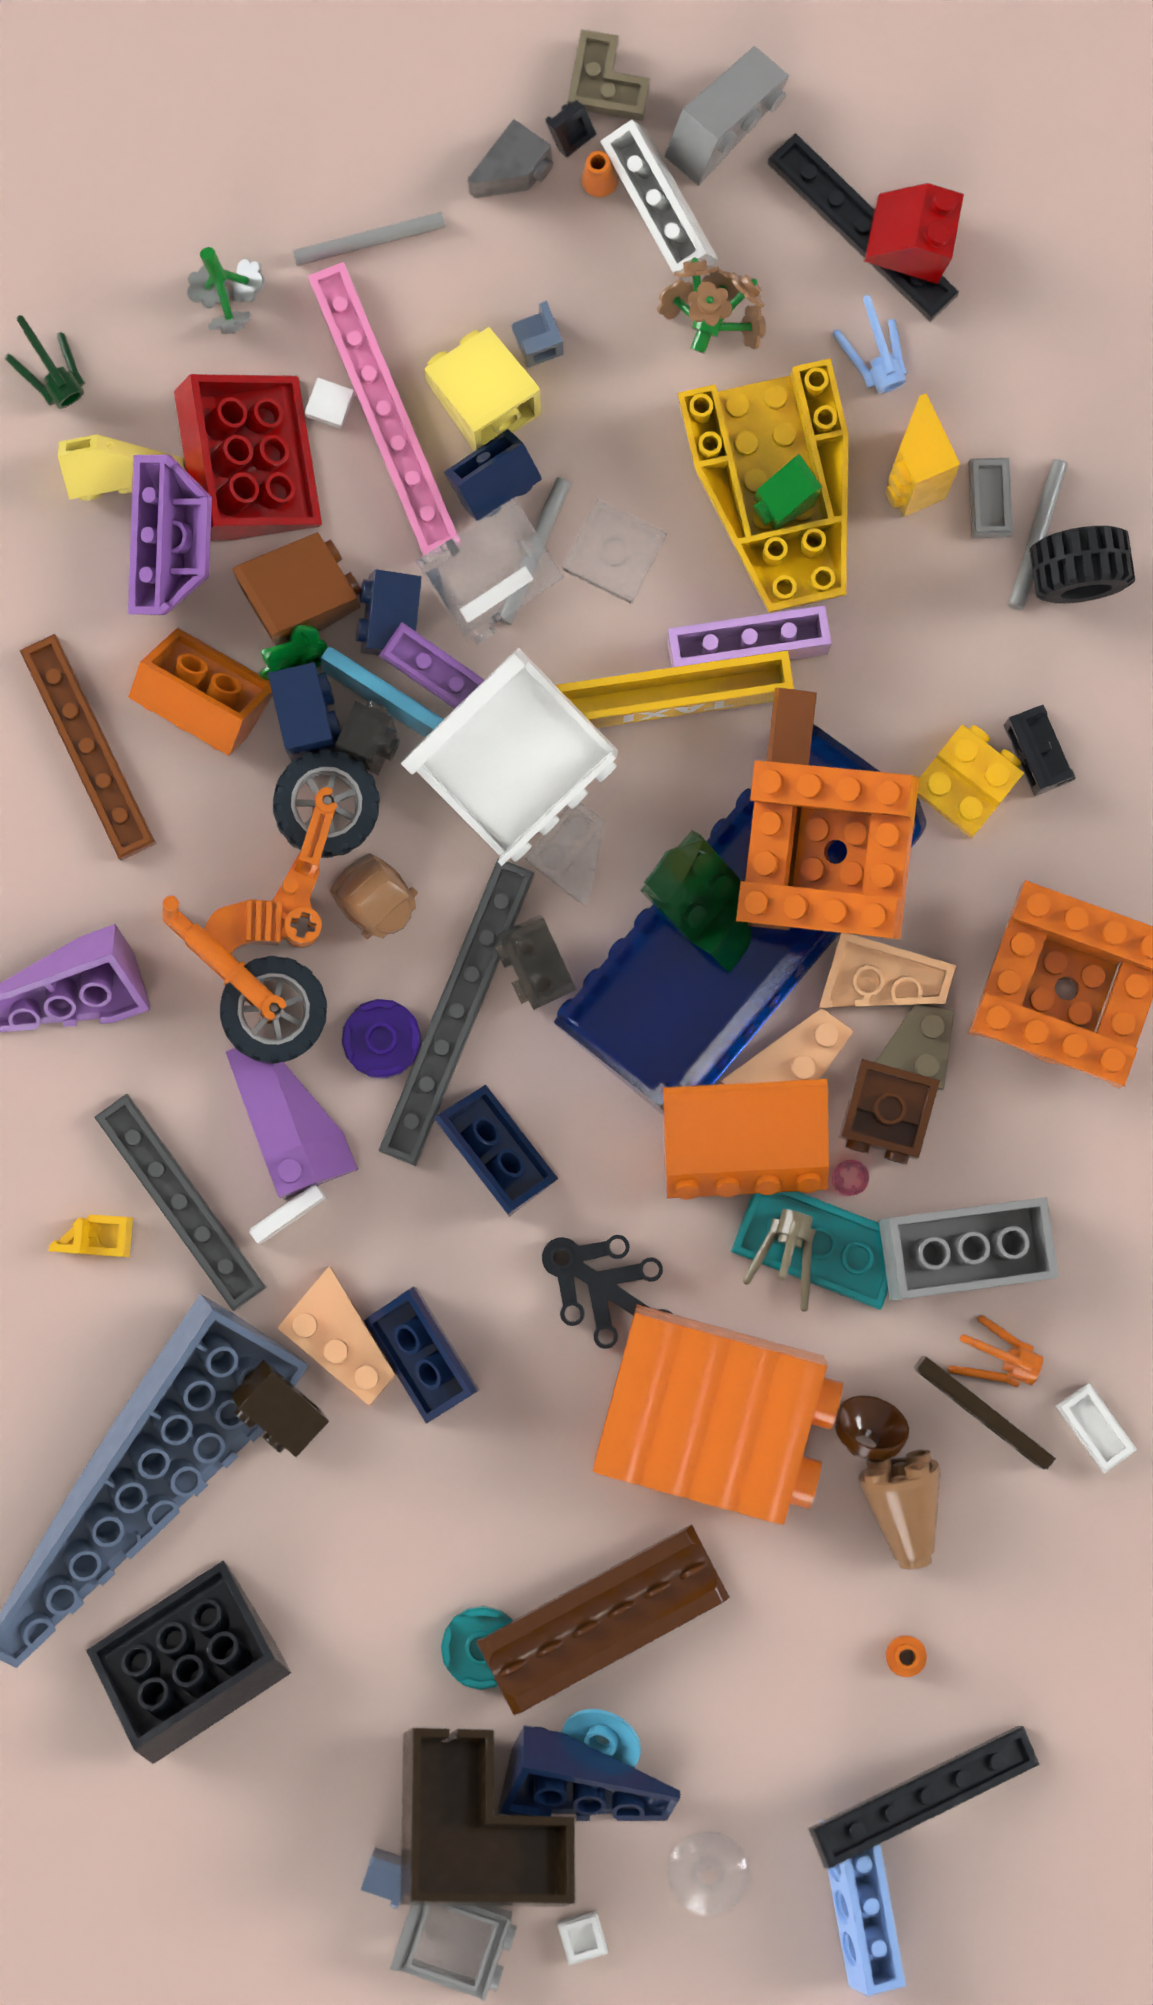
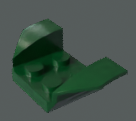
[640,830,751,973]

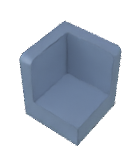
[512,301,563,368]
[361,1847,401,1909]

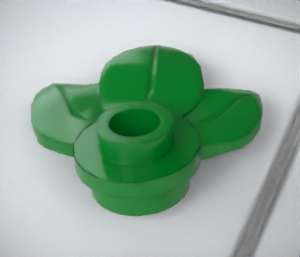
[260,625,328,681]

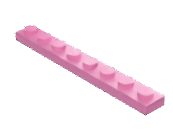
[308,262,461,559]

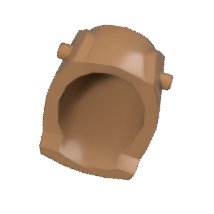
[329,853,418,940]

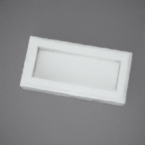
[250,1185,327,1245]
[1055,1383,1137,1473]

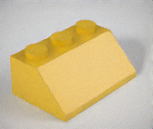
[885,393,960,517]

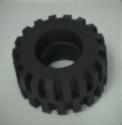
[1029,526,1136,603]

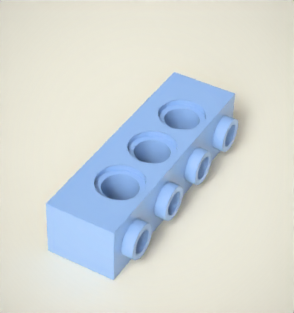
[819,1819,906,1996]

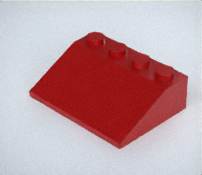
[174,374,322,541]

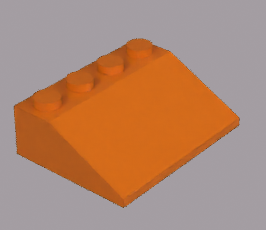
[663,1079,829,1200]

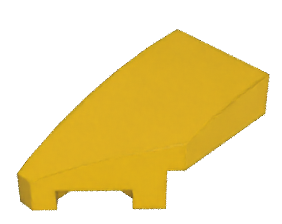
[48,1214,133,1258]

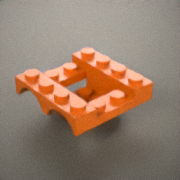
[736,760,919,940]
[967,880,1153,1089]

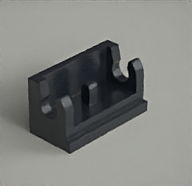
[1003,704,1076,797]

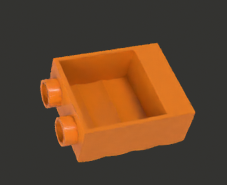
[592,1304,843,1525]

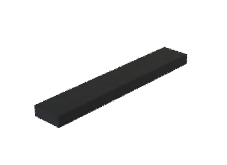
[768,133,959,322]
[808,1726,1040,1869]

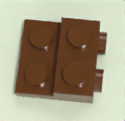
[839,1059,940,1165]

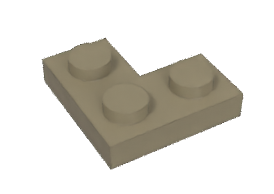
[567,29,650,121]

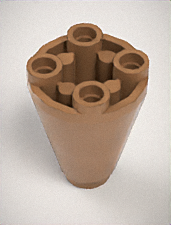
[858,1449,940,1570]

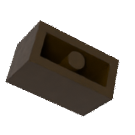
[230,1359,329,1457]

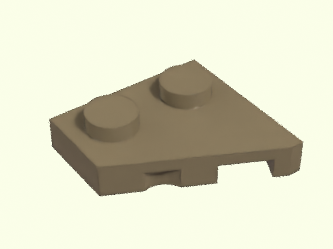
[875,1005,954,1090]

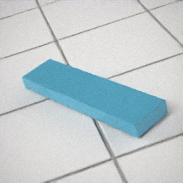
[321,647,444,737]

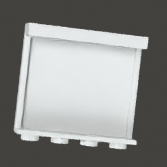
[401,647,618,866]

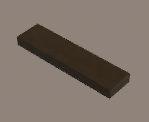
[914,1356,1056,1470]

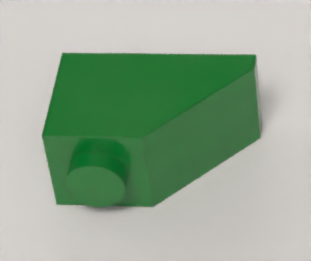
[753,454,822,530]

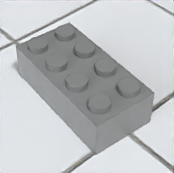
[878,1197,1059,1300]

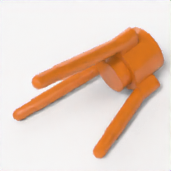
[947,1315,1043,1388]

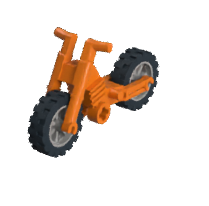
[162,749,380,1063]

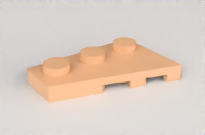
[818,933,957,1008]
[719,1008,854,1084]
[277,1266,396,1406]

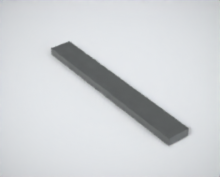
[378,858,535,1166]

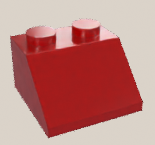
[864,183,964,284]

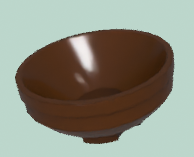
[835,1395,909,1461]

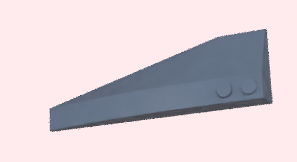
[0,1294,309,1668]

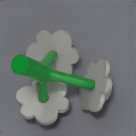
[187,247,265,334]

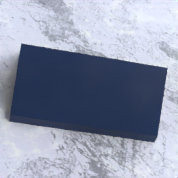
[434,1084,558,1217]
[363,1287,479,1424]

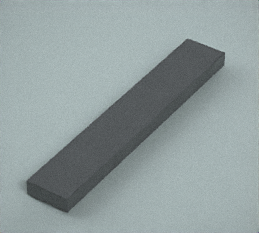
[94,1094,267,1311]

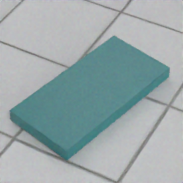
[730,1192,889,1310]

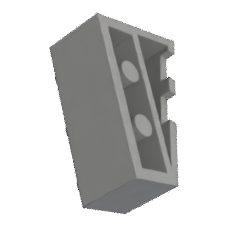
[664,46,789,186]

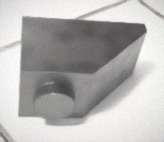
[468,119,553,198]

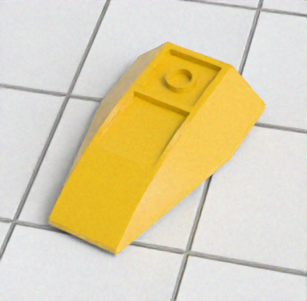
[677,358,849,613]

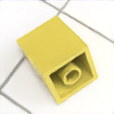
[424,327,541,451]

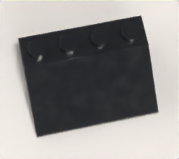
[86,1560,291,1764]

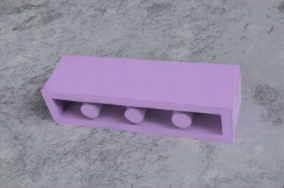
[667,605,832,668]

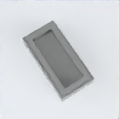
[969,458,1013,538]

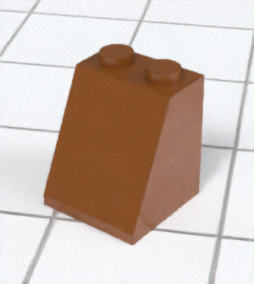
[232,532,361,646]

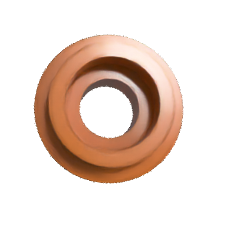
[885,1635,927,1677]

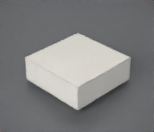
[304,378,355,429]
[557,1910,608,1965]

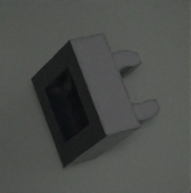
[545,100,597,157]

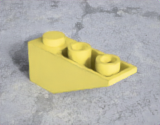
[58,434,185,501]

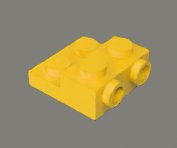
[917,724,1024,839]

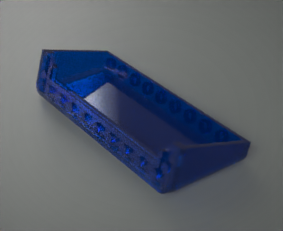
[554,724,927,1115]

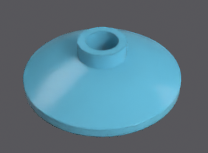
[561,1709,641,1768]

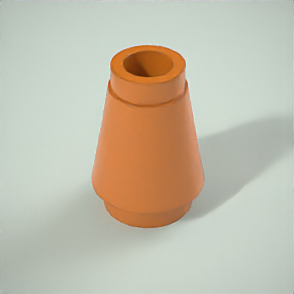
[581,151,619,197]

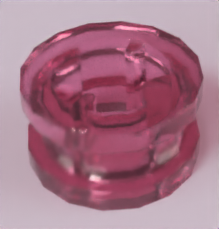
[832,1160,869,1197]

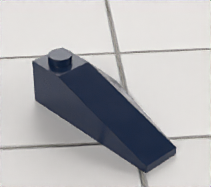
[499,1725,681,1821]

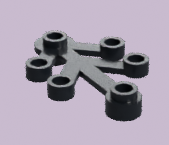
[542,1235,673,1349]

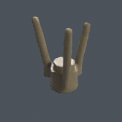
[743,1209,816,1312]

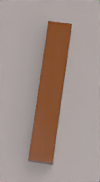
[19,634,156,861]
[747,688,817,930]

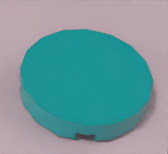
[441,1606,513,1690]

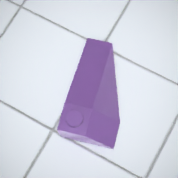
[0,924,150,1032]
[226,1048,358,1199]

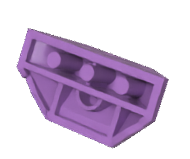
[128,455,212,615]

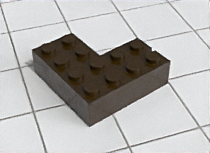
[400,1728,575,1907]

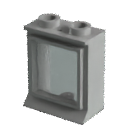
[390,1905,517,2001]

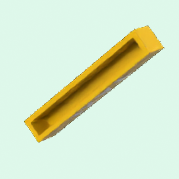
[555,650,794,728]

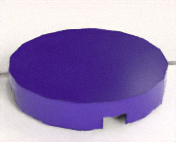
[342,999,421,1079]

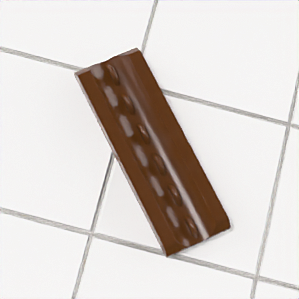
[476,1524,730,1715]

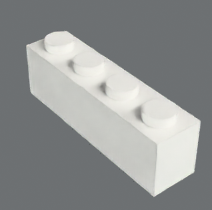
[600,119,719,281]

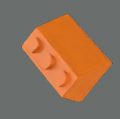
[128,628,273,756]

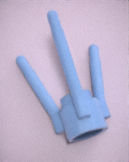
[833,295,907,394]

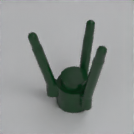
[5,315,85,409]

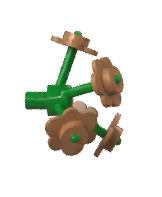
[657,257,766,354]

